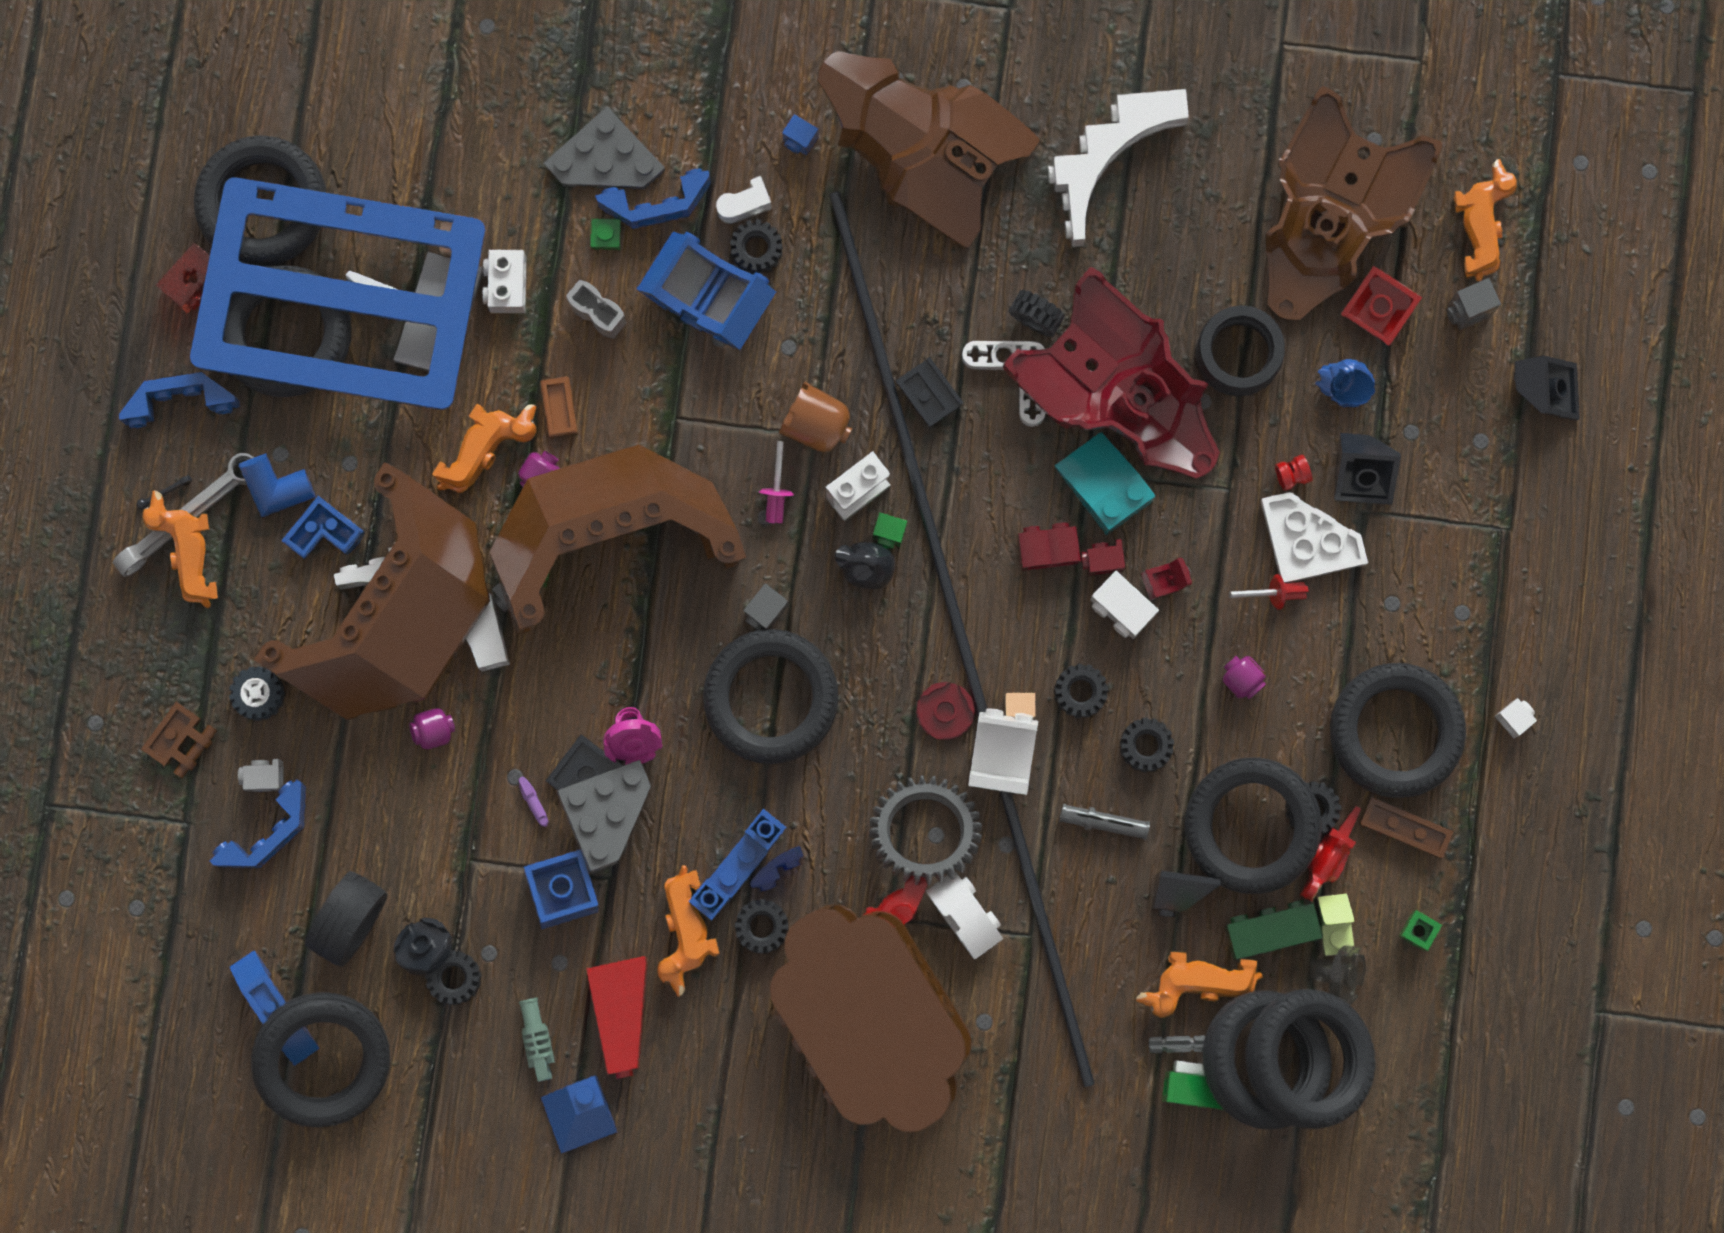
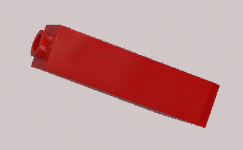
[586,956,648,1079]

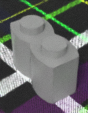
[566,280,626,339]

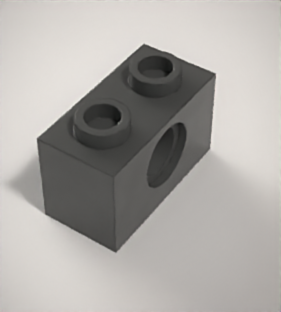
[1446,278,1501,331]

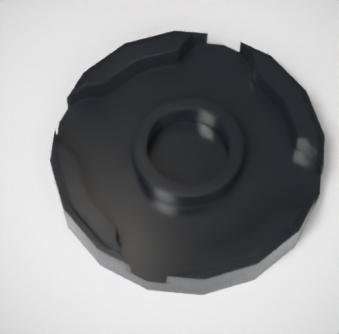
[394,918,452,975]

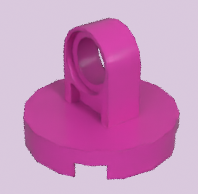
[603,707,663,765]

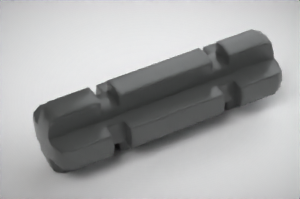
[1148,1036,1205,1053]

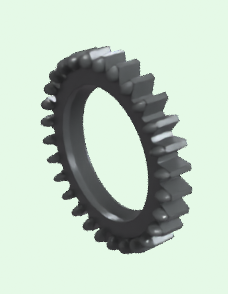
[869,775,982,886]

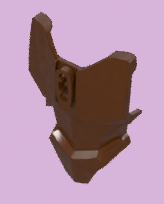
[817,51,1039,249]
[1265,86,1443,321]

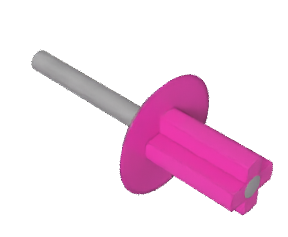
[759,441,794,523]

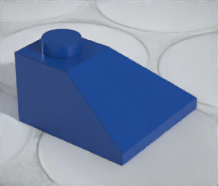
[541,1076,618,1153]

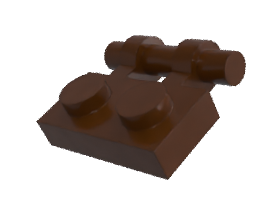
[141,702,217,779]

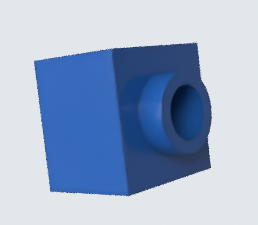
[782,114,819,156]

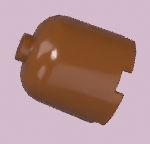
[778,381,852,453]

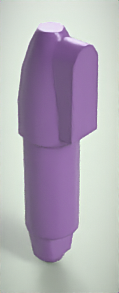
[518,776,549,827]

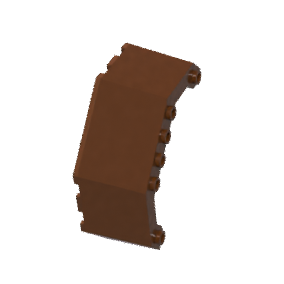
[489,444,746,636]
[254,462,490,720]

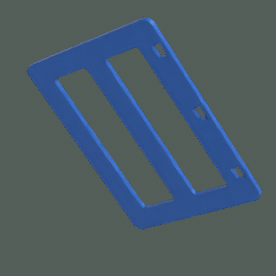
[190,177,485,410]

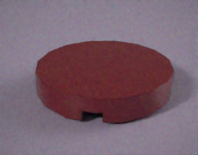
[916,682,975,741]

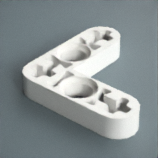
[962,341,1045,427]

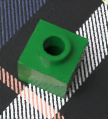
[873,512,907,549]
[1398,910,1442,952]

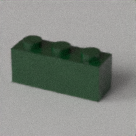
[1224,900,1323,960]

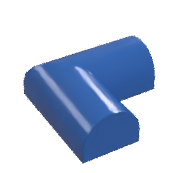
[239,453,316,518]
[282,496,365,560]

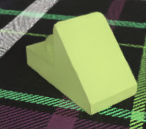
[1317,894,1355,956]

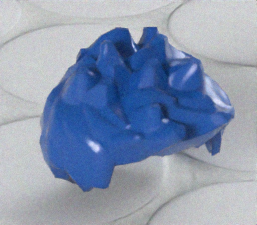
[1315,359,1376,407]

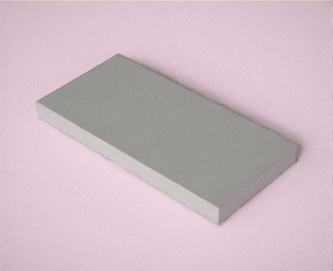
[394,252,484,372]

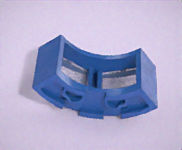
[637,232,776,350]

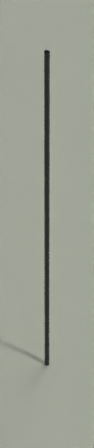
[829,191,1095,1087]

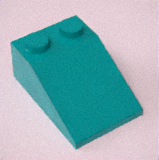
[1054,432,1155,536]

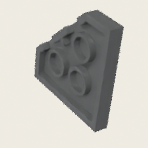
[544,107,665,190]
[557,760,651,874]

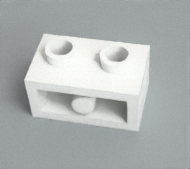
[483,250,526,313]
[1090,571,1159,639]

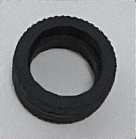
[1196,305,1285,396]
[305,871,388,967]

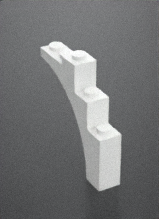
[1048,89,1189,247]
[334,542,510,672]

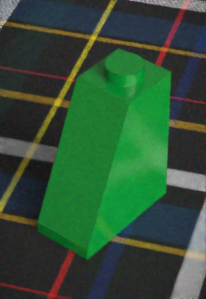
[1161,1071,1224,1110]

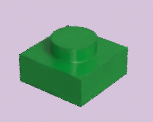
[591,219,621,250]

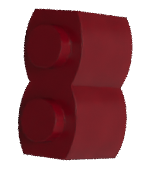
[1017,522,1081,571]

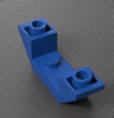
[596,169,711,229]
[119,372,240,428]
[210,780,306,868]
[688,809,786,920]
[230,950,320,1066]

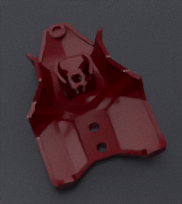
[1002,267,1220,479]

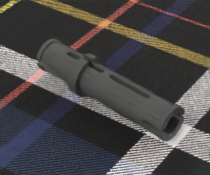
[1059,803,1150,840]

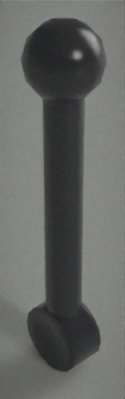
[136,475,192,510]

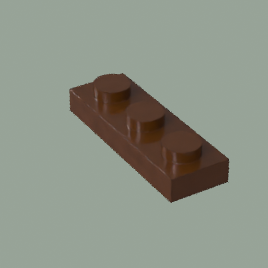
[1359,797,1454,859]

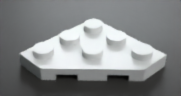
[1260,492,1368,583]

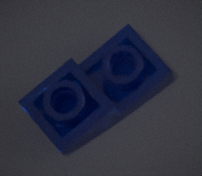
[750,845,804,892]

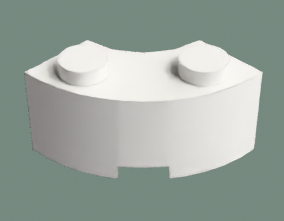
[926,871,1003,960]

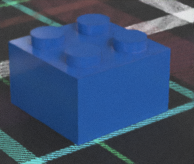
[524,850,599,929]

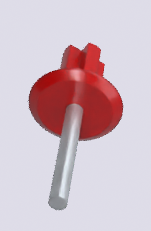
[1229,574,1308,610]

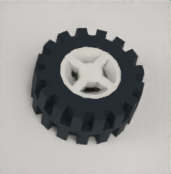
[229,667,285,721]

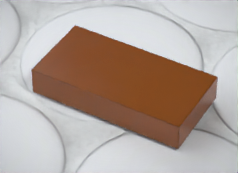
[540,376,578,439]

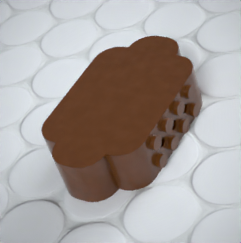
[770,904,972,1132]

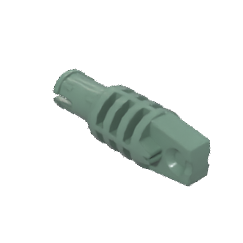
[519,998,555,1082]

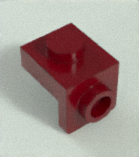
[1140,557,1192,601]

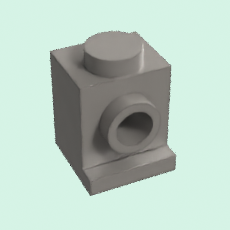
[238,759,284,792]

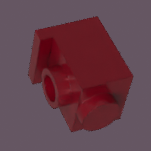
[1081,539,1125,577]

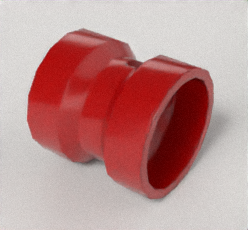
[1274,454,1313,491]

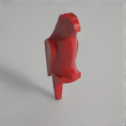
[1300,806,1362,903]
[863,875,928,925]

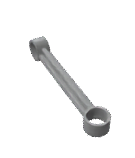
[112,453,254,577]

